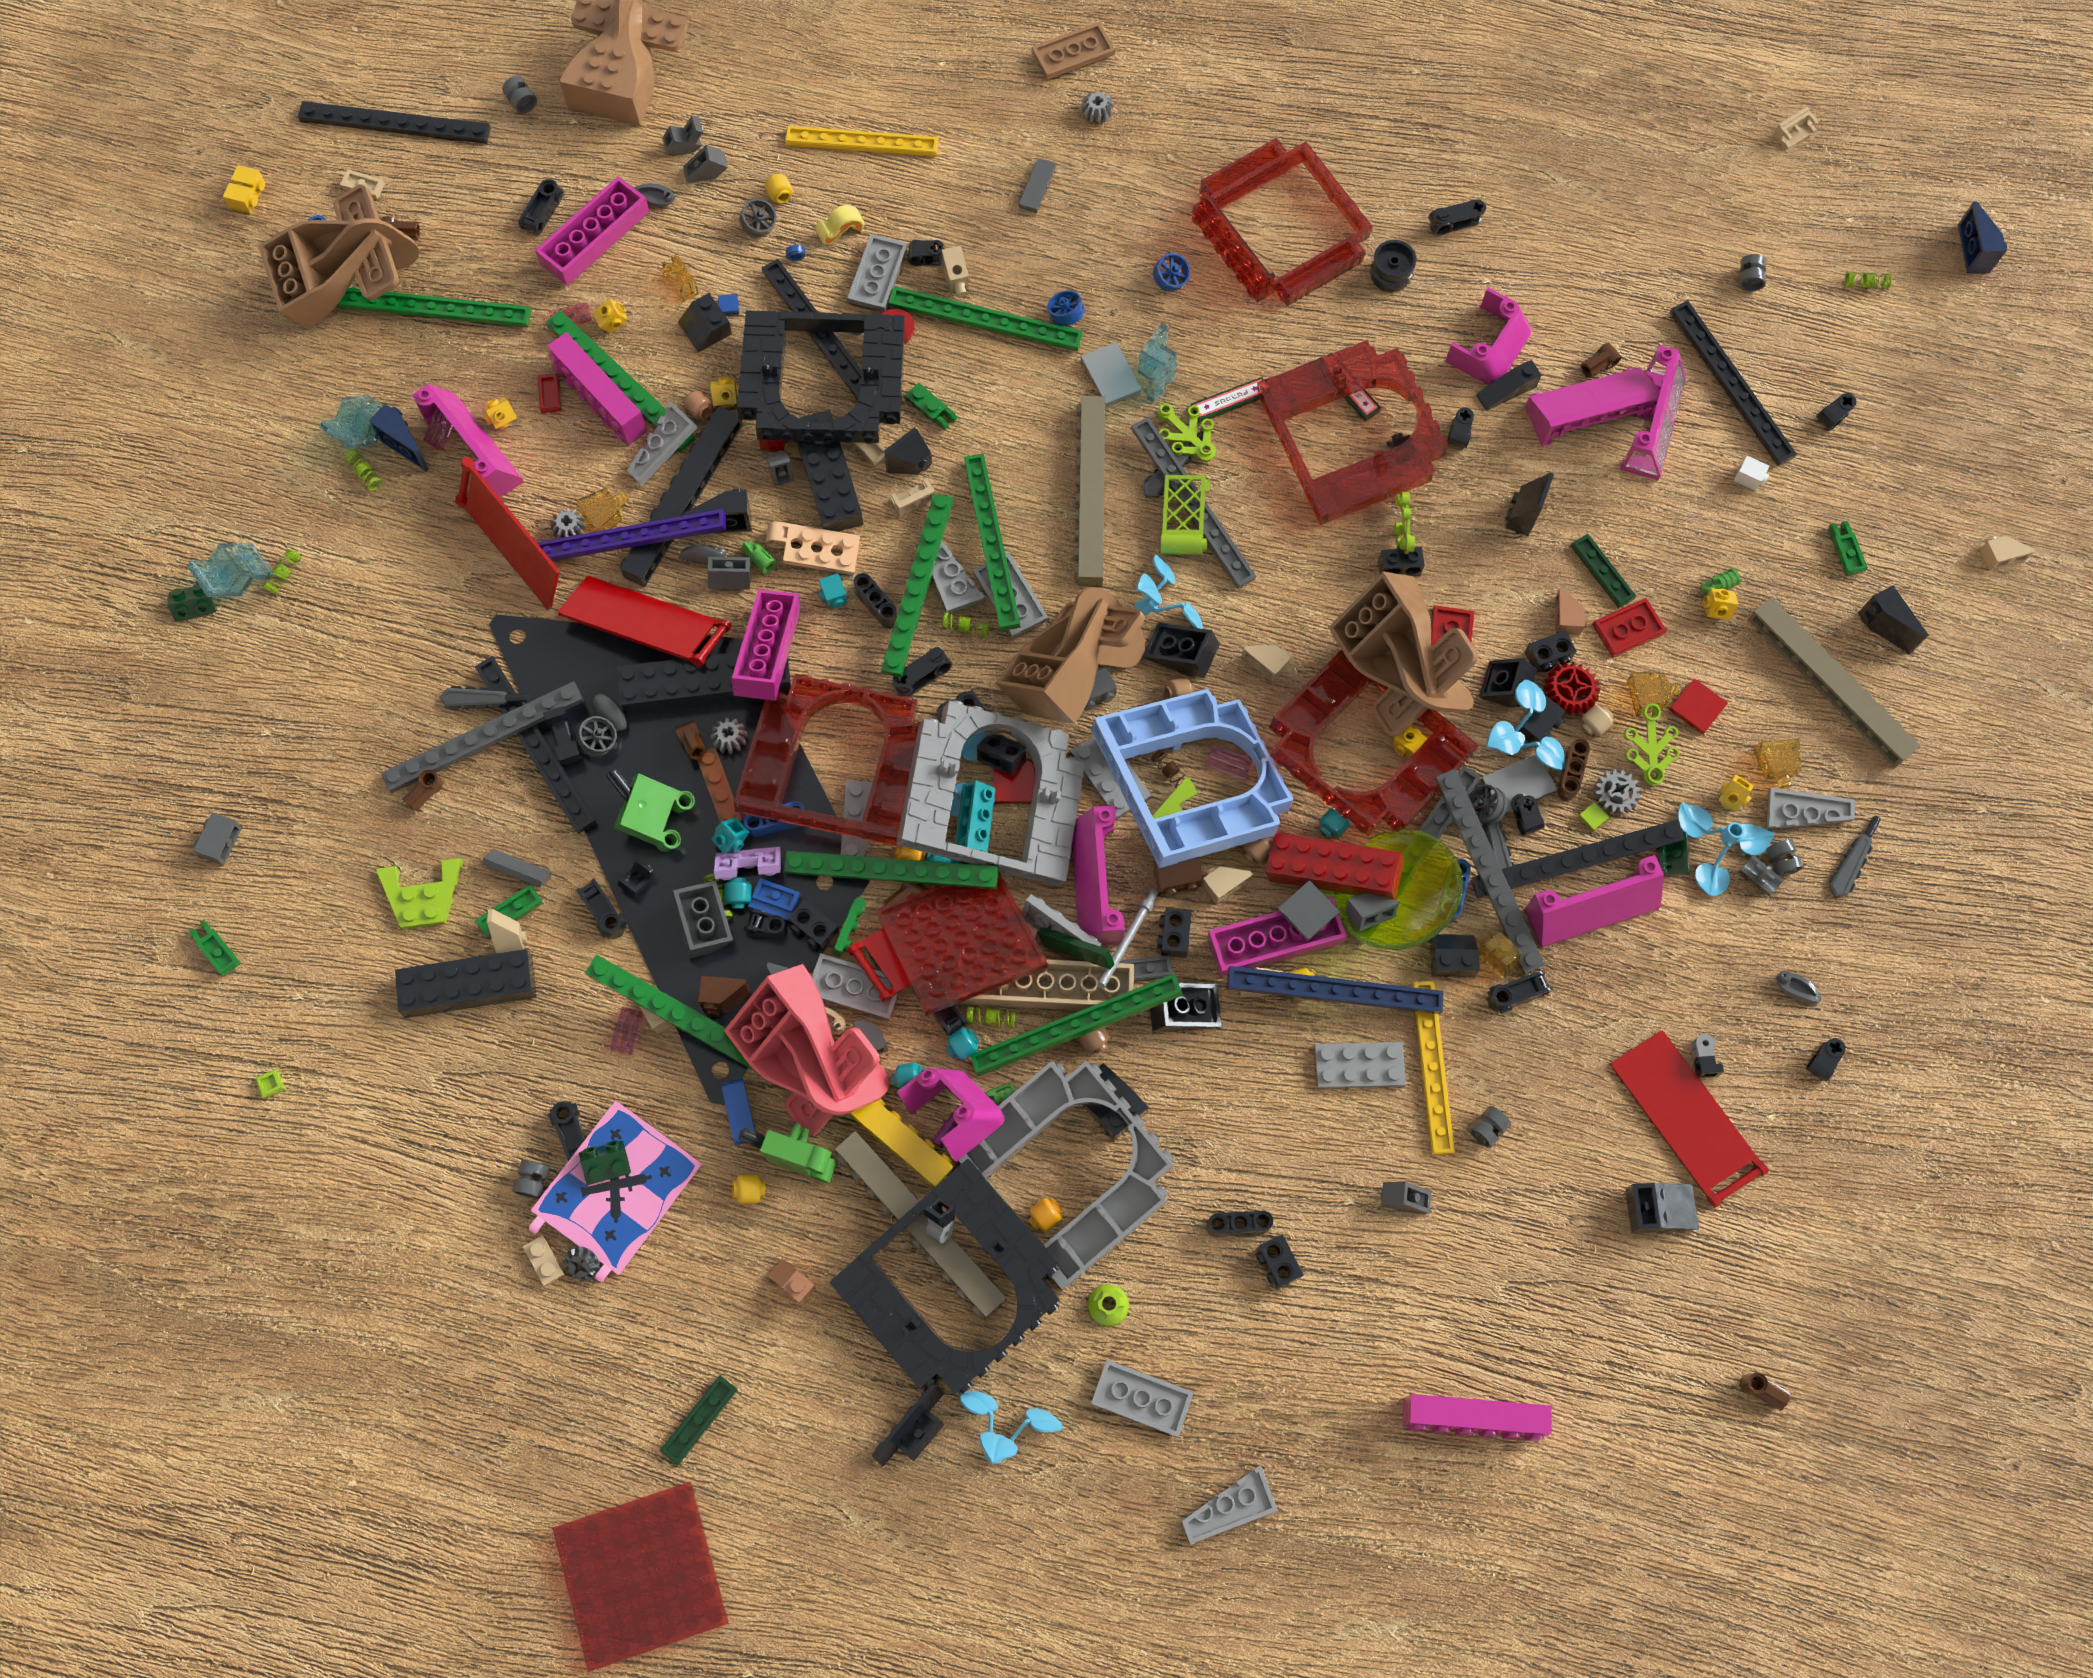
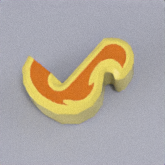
[815,205,865,244]

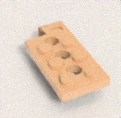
[765,521,860,576]

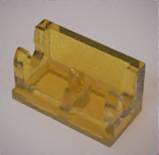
[662,254,699,303]

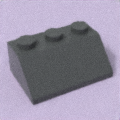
[672,880,733,959]

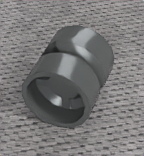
[502,76,537,114]
[1739,254,1766,292]
[1766,839,1804,877]
[1469,1106,1511,1148]
[512,1160,550,1199]

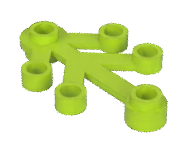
[1157,404,1216,462]
[1394,492,1415,554]
[1623,703,1680,786]

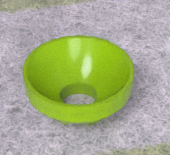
[1088,1284,1129,1327]

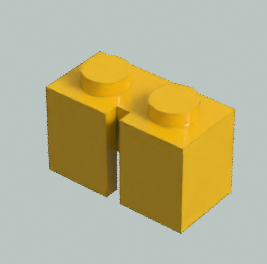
[223,165,265,214]

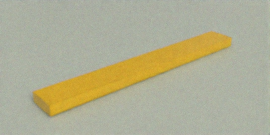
[785,126,939,157]
[1411,981,1455,1156]

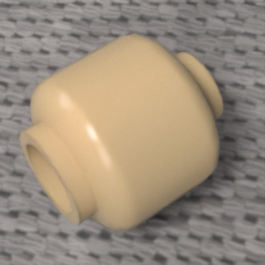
[1582,705,1614,736]

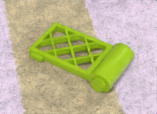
[1161,475,1210,555]

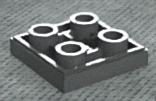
[1278,880,1340,941]

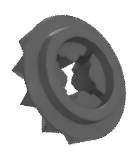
[563,1247,599,1282]

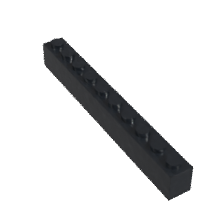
[620,406,742,587]

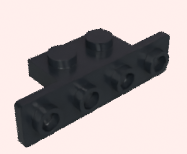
[872,1383,944,1466]

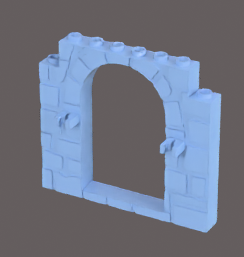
[1091,689,1293,868]

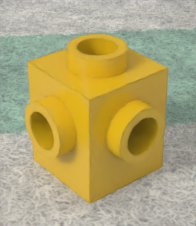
[592,298,628,334]
[710,377,739,408]
[483,397,517,429]
[1703,588,1739,620]
[1392,726,1428,761]
[1718,774,1754,812]

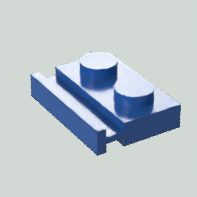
[748,878,801,923]

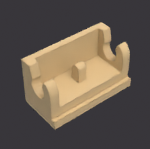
[1773,107,1818,150]
[890,478,935,517]

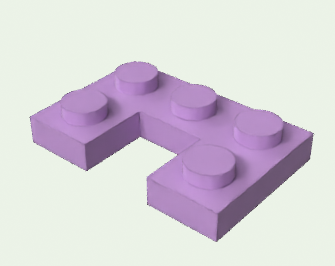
[714,847,781,880]

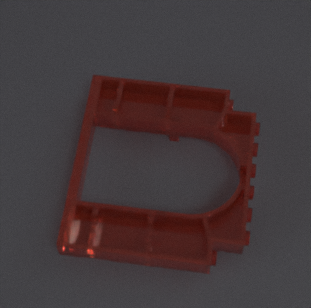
[1257,340,1448,525]
[1269,649,1480,836]
[733,674,921,847]

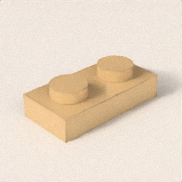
[340,169,385,200]
[523,1235,565,1287]

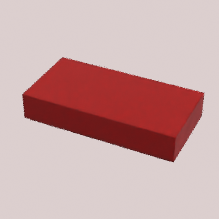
[537,373,561,414]

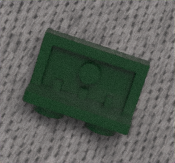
[167,582,216,622]
[1656,832,1691,877]
[579,1140,631,1185]

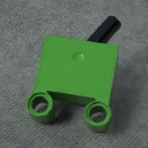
[606,768,695,852]
[738,1123,837,1184]

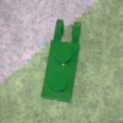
[905,383,957,430]
[1828,521,1868,576]
[832,897,866,957]
[189,920,241,977]

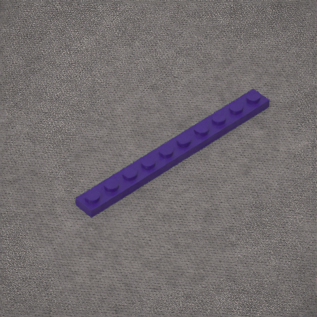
[537,509,726,562]

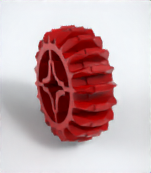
[1543,661,1601,717]

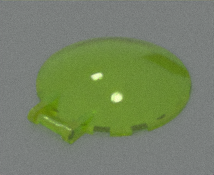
[1334,829,1463,950]

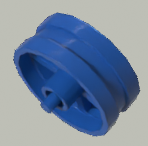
[1153,253,1190,292]
[1047,290,1085,326]

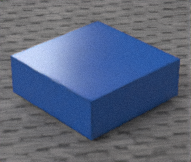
[718,294,739,316]

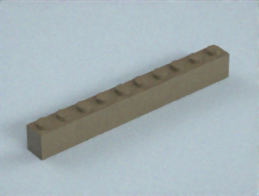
[1074,396,1105,586]
[1748,597,1921,768]
[835,1131,1006,1319]

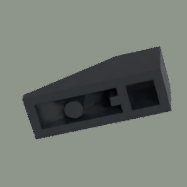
[1476,359,1542,411]

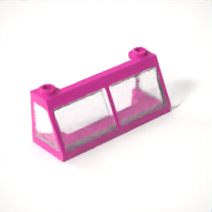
[1620,345,1686,480]

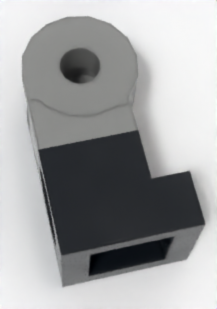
[1691,1034,1724,1078]
[924,1197,955,1243]

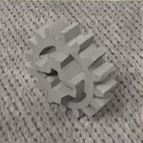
[1594,769,1641,815]

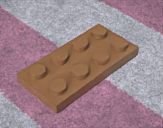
[1032,22,1115,80]

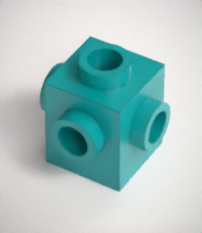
[711,817,749,854]

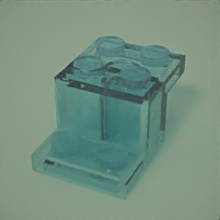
[1138,323,1178,403]
[319,395,383,449]
[187,543,273,597]

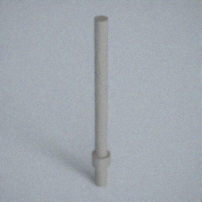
[1097,888,1158,988]

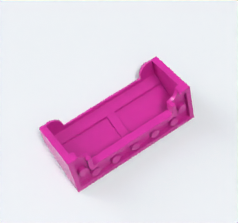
[1525,367,1660,447]
[412,384,524,498]
[1072,806,1125,946]
[1524,855,1664,948]

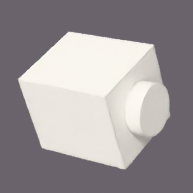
[1733,456,1769,491]

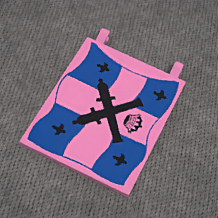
[529,1100,702,1282]

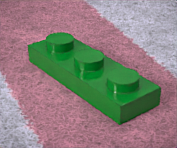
[475,884,543,939]

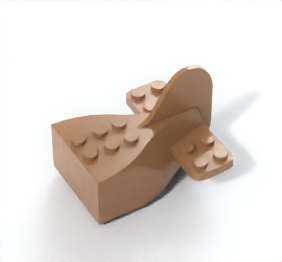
[559,0,688,126]
[258,184,419,329]
[1328,572,1478,736]
[996,587,1145,724]

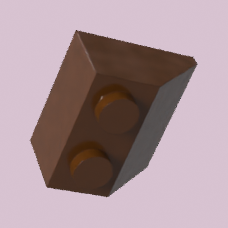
[1153,857,1202,896]
[698,976,751,1017]

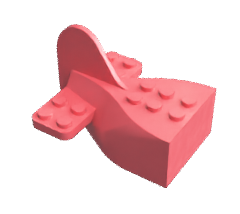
[724,964,889,1137]

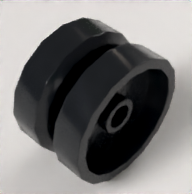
[1370,240,1417,292]

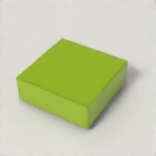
[1578,802,1609,832]
[255,1069,286,1099]

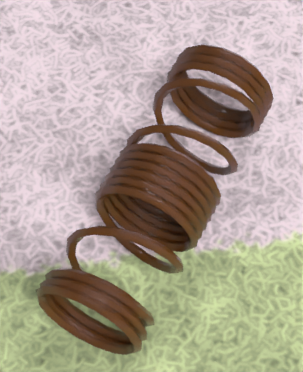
[1151,749,1192,788]

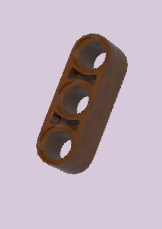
[1557,738,1590,801]

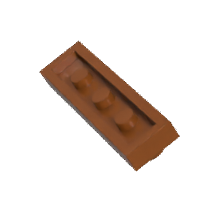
[698,747,743,824]

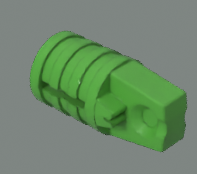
[741,541,777,574]
[1701,568,1741,596]
[985,1081,1016,1106]

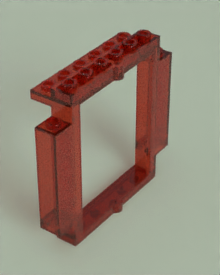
[1191,138,1373,306]

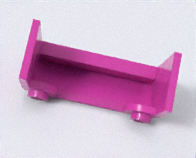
[1445,287,1532,385]
[897,1068,1005,1162]

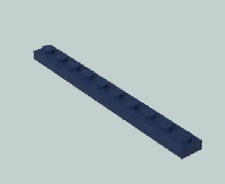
[1227,966,1443,1014]

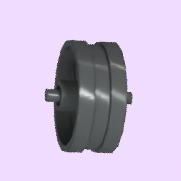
[739,199,776,238]
[576,716,617,757]
[1469,784,1508,825]

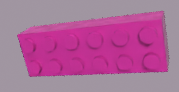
[535,176,650,286]
[547,332,647,446]
[732,589,800,701]
[1207,897,1347,978]
[1403,1394,1552,1442]

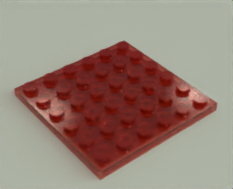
[876,872,1048,1016]
[553,1482,729,1672]

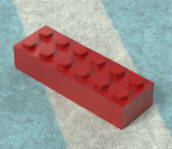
[1265,833,1404,900]

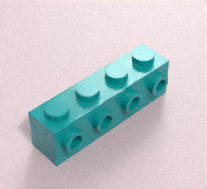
[952,780,996,864]

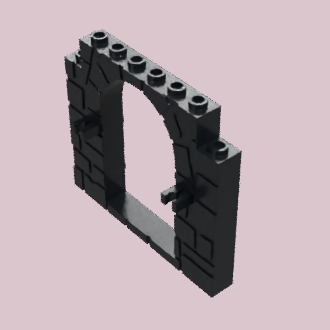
[737,310,905,444]
[829,1159,1061,1394]

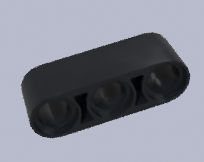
[854,573,897,628]
[1206,1210,1273,1237]

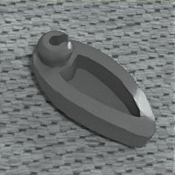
[634,183,675,207]
[678,545,726,565]
[592,694,627,731]
[1776,971,1822,1006]

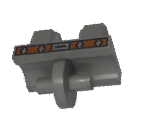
[1739,855,1784,897]

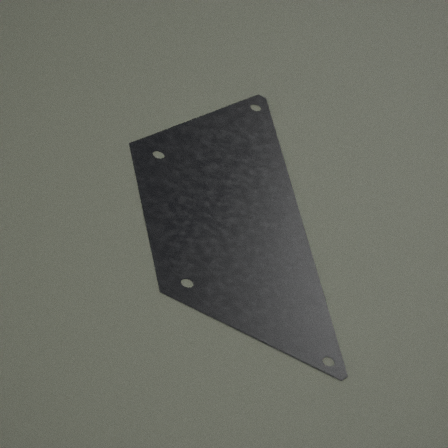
[489,615,870,1105]

